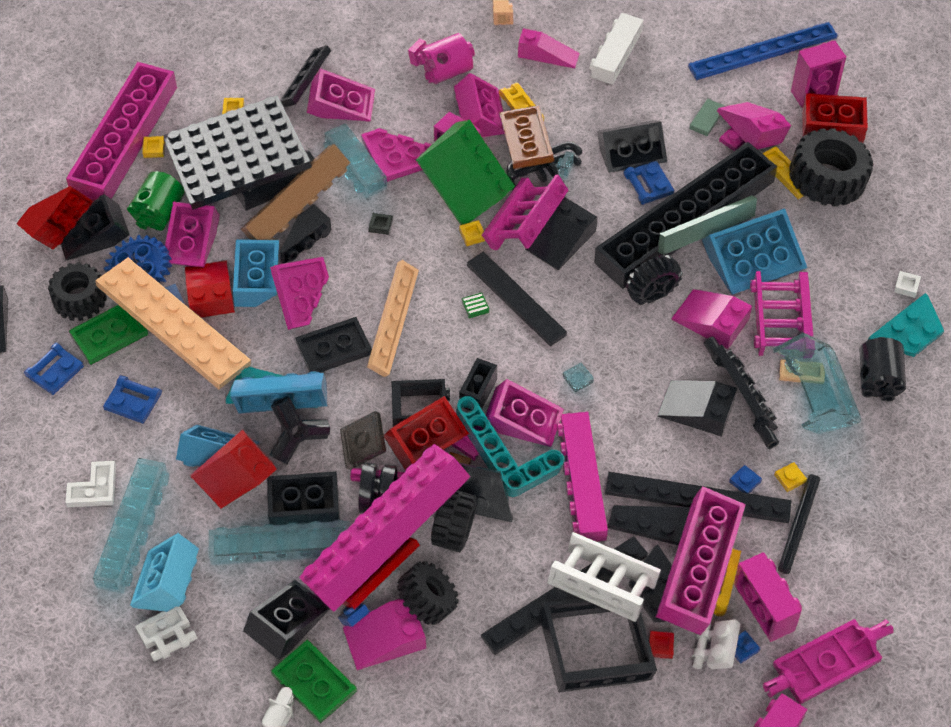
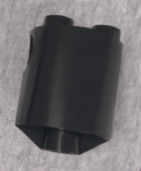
[859,337,906,401]

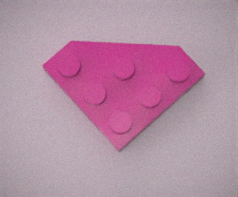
[361,128,432,183]
[270,257,329,330]

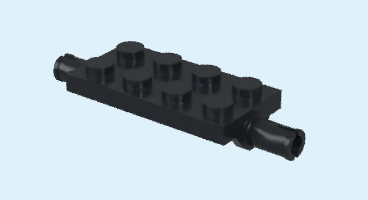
[703,337,779,449]

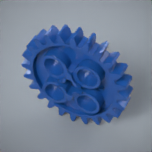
[103,235,172,283]

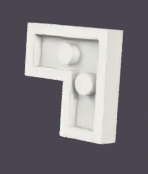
[66,461,116,507]

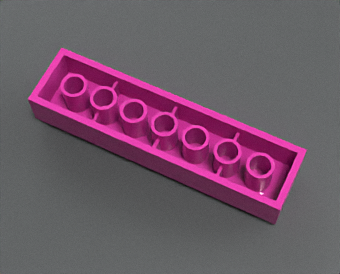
[66,62,177,201]
[299,444,470,612]

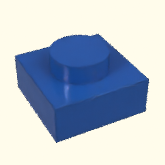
[729,465,762,493]
[338,604,370,627]

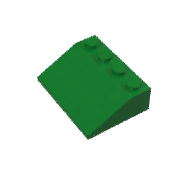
[416,119,515,225]

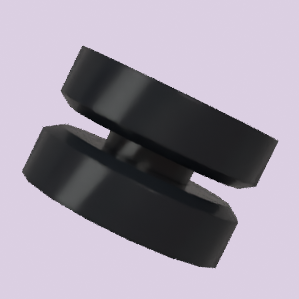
[358,463,398,513]

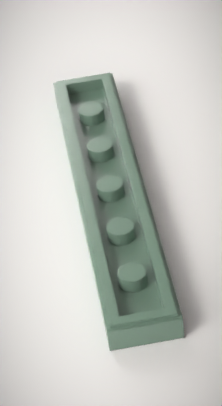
[658,195,757,255]

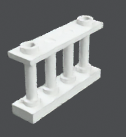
[547,532,661,622]

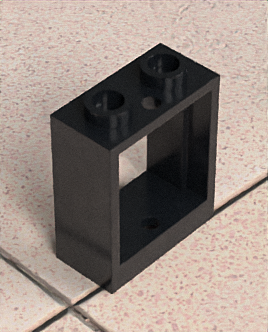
[391,379,450,427]

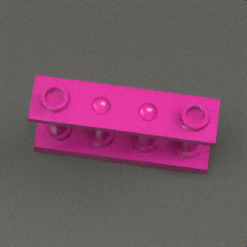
[482,175,569,250]
[750,271,814,357]

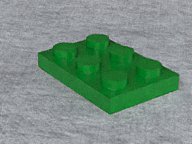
[69,305,149,365]
[271,639,357,724]

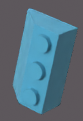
[130,533,199,612]

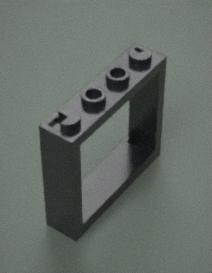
[539,592,657,693]

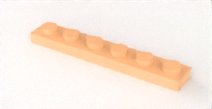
[367,260,419,377]

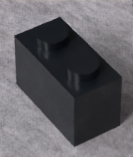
[459,358,498,411]

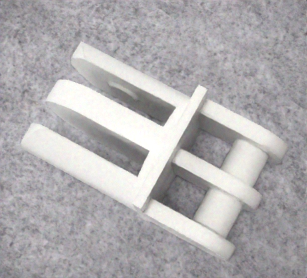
[262,687,294,727]

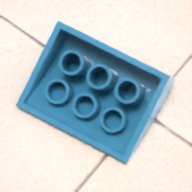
[702,208,808,295]

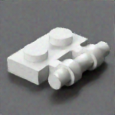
[135,606,198,662]
[692,620,741,669]

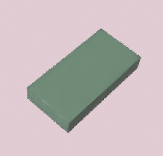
[689,99,726,136]

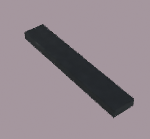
[467,252,567,347]

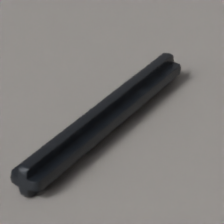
[778,474,820,574]

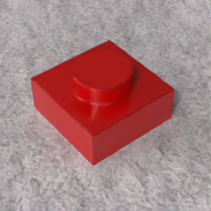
[649,631,674,659]

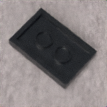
[295,317,372,373]

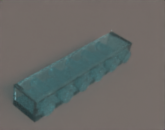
[93,458,169,593]
[209,520,351,565]

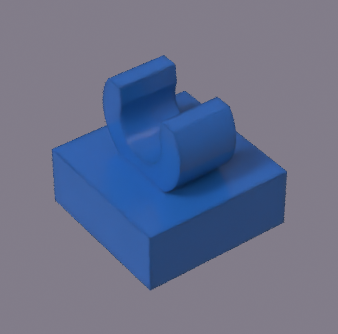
[735,630,761,664]

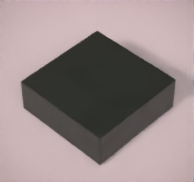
[368,213,393,235]

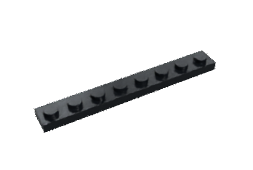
[605,472,792,524]
[481,536,648,655]

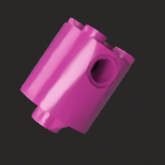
[417,33,475,84]

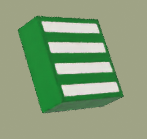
[462,293,489,318]

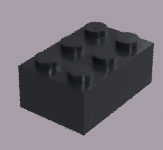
[267,471,340,531]

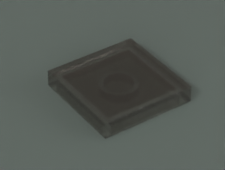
[340,410,386,469]

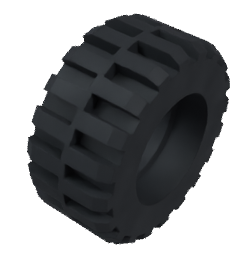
[789,129,873,206]

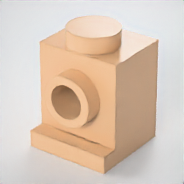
[493,0,513,25]

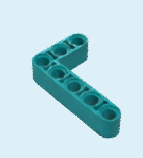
[456,396,564,497]

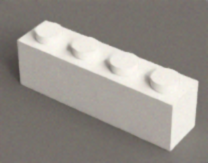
[589,13,644,85]

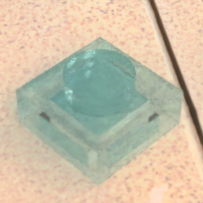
[557,151,574,179]
[563,363,594,393]

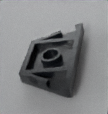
[457,463,514,522]
[629,545,672,623]

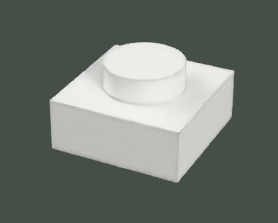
[894,271,921,298]

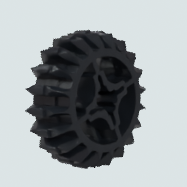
[626,254,683,305]

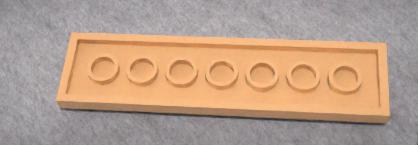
[96,258,251,390]

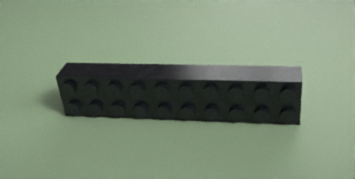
[594,142,777,289]

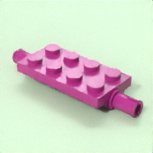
[763,619,894,704]

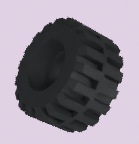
[48,262,107,321]
[431,491,477,553]

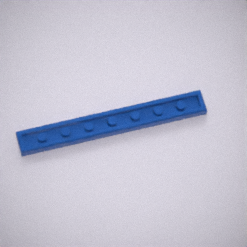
[688,22,838,81]

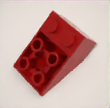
[16,186,93,250]

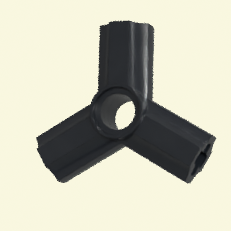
[269,396,330,465]

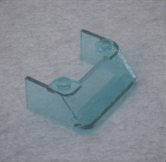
[773,333,861,434]

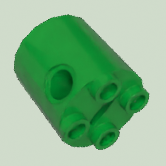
[127,171,185,231]

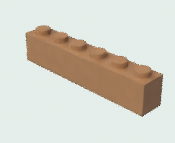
[241,144,350,240]

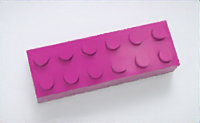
[656,486,746,636]

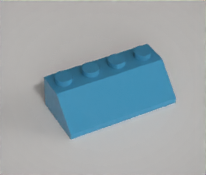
[231,371,328,414]

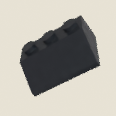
[597,120,667,173]

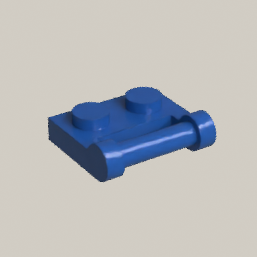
[623,161,675,205]
[24,342,84,395]
[103,375,162,424]

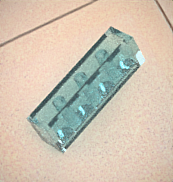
[323,123,387,199]

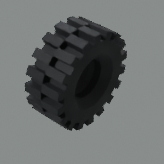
[397,561,459,625]

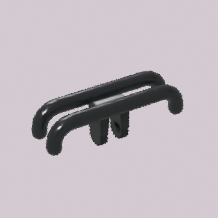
[506,142,583,190]

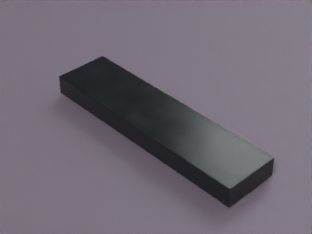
[280,45,331,107]

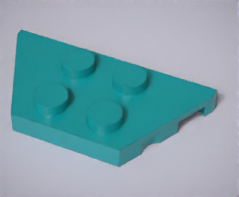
[868,293,944,357]

